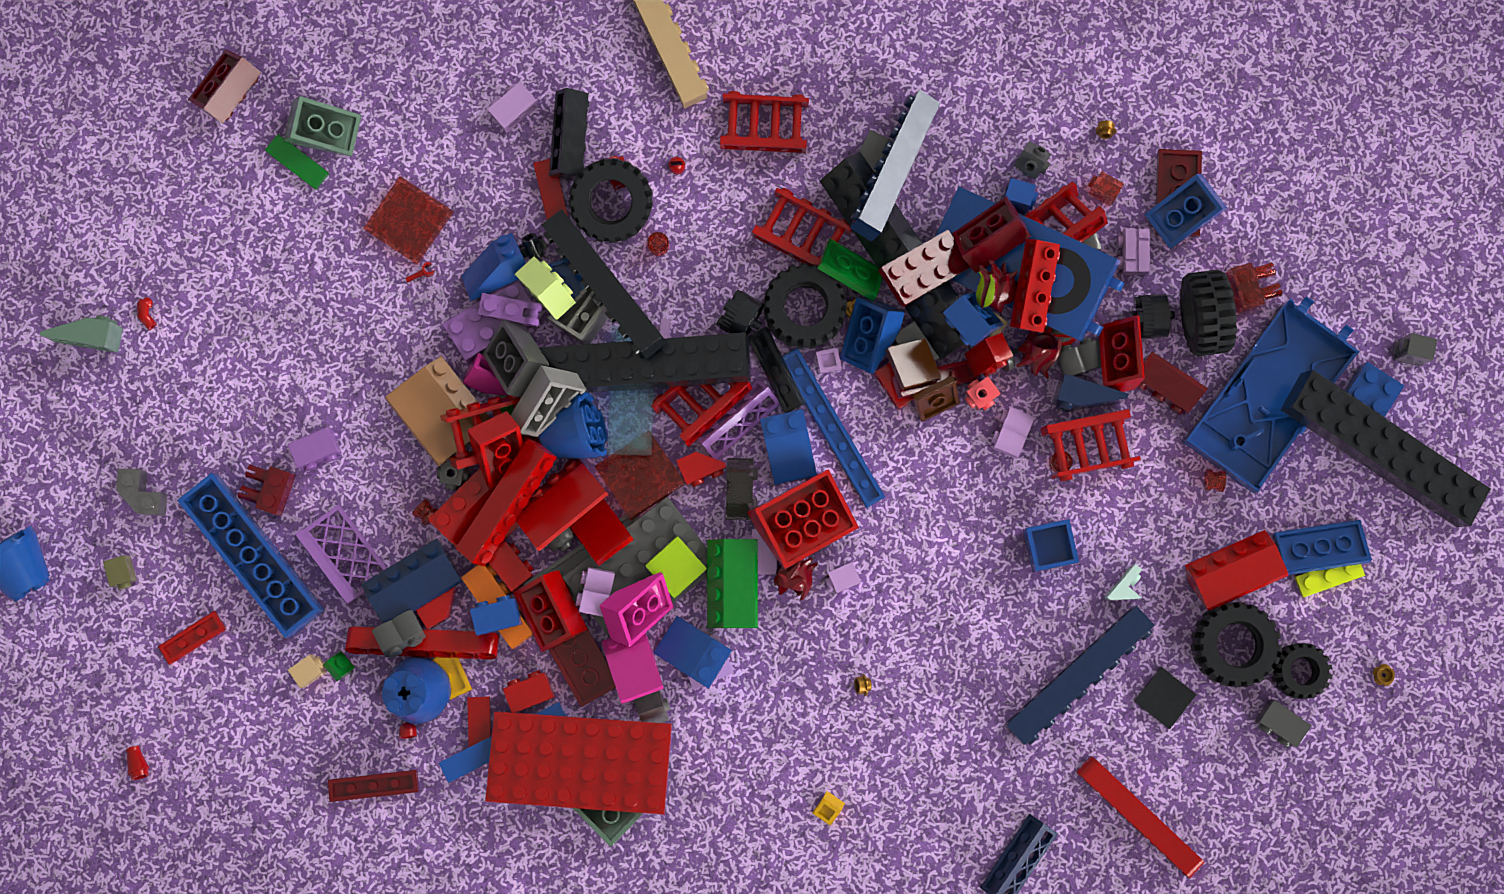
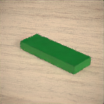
[265,134,329,190]

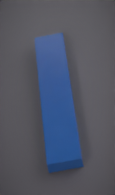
[439,702,566,783]

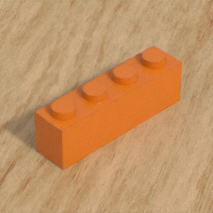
[461,564,533,649]

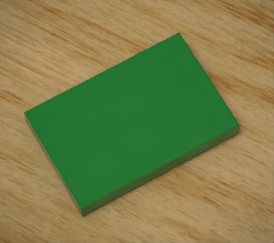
[817,238,883,301]

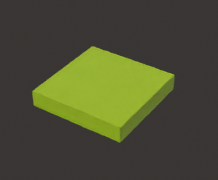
[645,536,707,598]

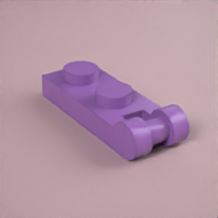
[478,293,542,327]

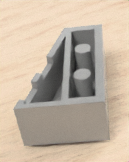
[547,289,608,344]
[511,365,587,437]

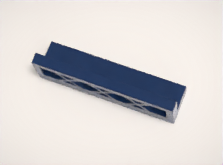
[980,814,1058,894]

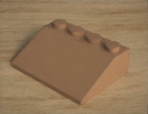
[385,356,491,466]

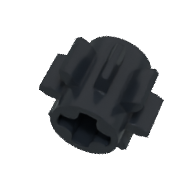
[519,233,547,260]

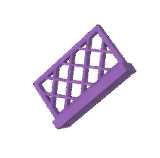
[295,504,387,606]

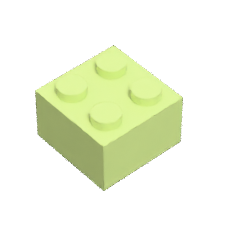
[515,257,576,320]

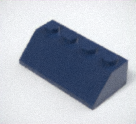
[361,539,462,623]

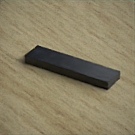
[748,327,806,413]

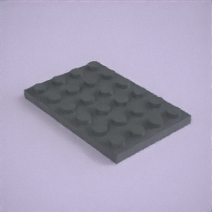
[562,496,707,638]

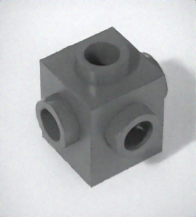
[1014,141,1051,179]
[437,459,470,490]

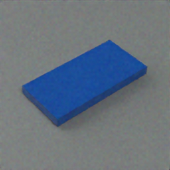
[1273,520,1372,575]

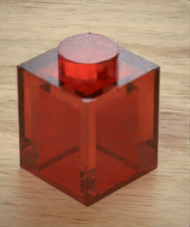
[1088,171,1124,206]

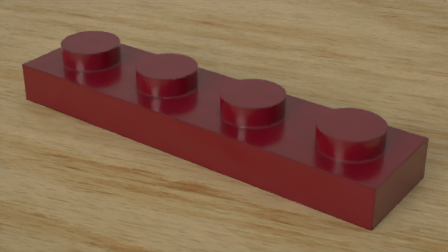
[892,360,977,399]
[328,769,419,802]

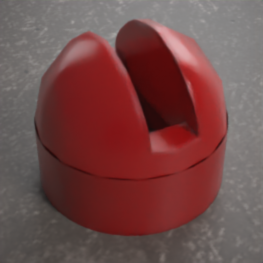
[668,156,686,174]
[399,722,417,739]

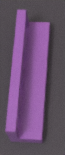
[697,378,780,459]

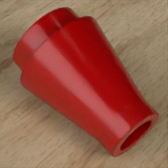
[126,746,150,780]

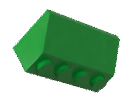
[707,539,758,628]

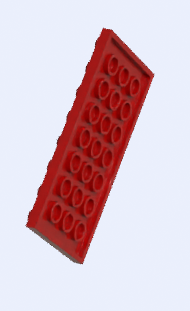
[485,712,672,815]

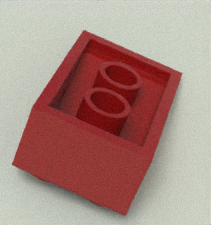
[467,411,523,492]

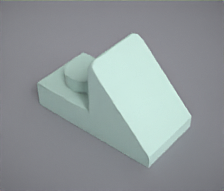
[1104,564,1143,601]

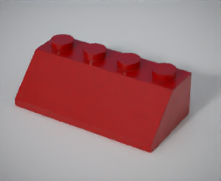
[1185,530,1289,611]

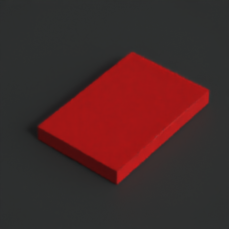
[570,499,634,566]

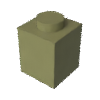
[103,555,137,590]

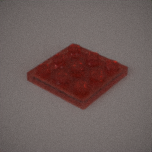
[363,176,454,265]
[594,431,686,520]

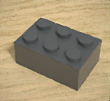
[483,320,549,397]

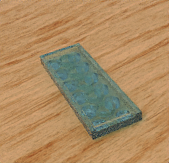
[607,326,654,456]

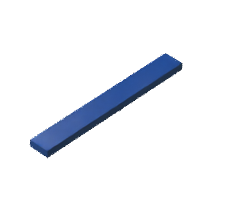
[782,349,885,508]

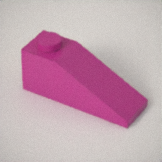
[463,353,508,396]

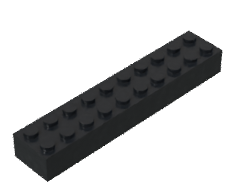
[820,152,965,360]
[539,332,751,394]
[1281,370,1491,527]

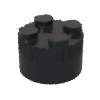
[716,289,764,336]
[1131,294,1175,339]

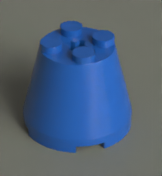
[539,392,608,459]
[0,525,50,602]
[382,657,451,724]

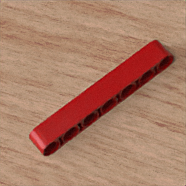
[345,626,499,660]
[1076,756,1205,879]

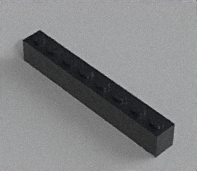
[541,209,667,359]

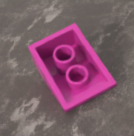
[599,572,674,647]
[602,633,664,704]

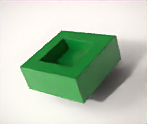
[323,651,355,682]

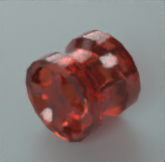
[647,232,669,256]
[1049,451,1073,473]
[1204,469,1226,492]
[412,499,438,526]

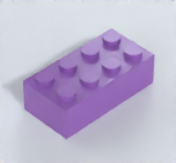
[442,280,542,364]

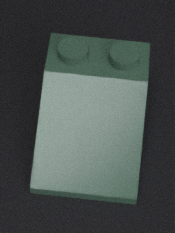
[283,96,362,156]
[40,315,123,353]
[573,808,643,847]

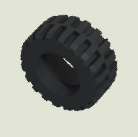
[568,158,653,243]
[764,263,847,350]
[1180,270,1237,356]
[1191,602,1282,687]

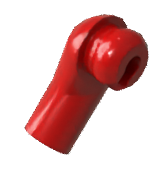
[137,297,157,331]

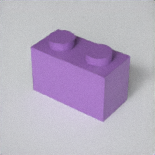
[288,427,342,471]

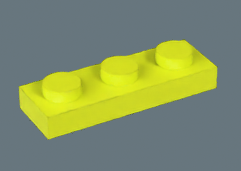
[1294,564,1365,598]

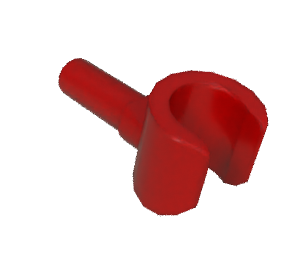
[406,262,435,282]

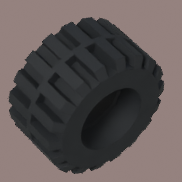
[1271,643,1333,699]

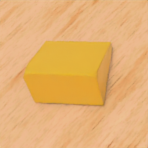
[812,791,845,826]

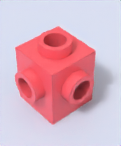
[965,376,1001,411]

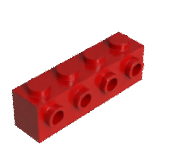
[1009,239,1060,333]

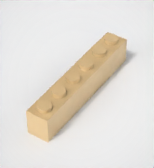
[633,0,709,109]

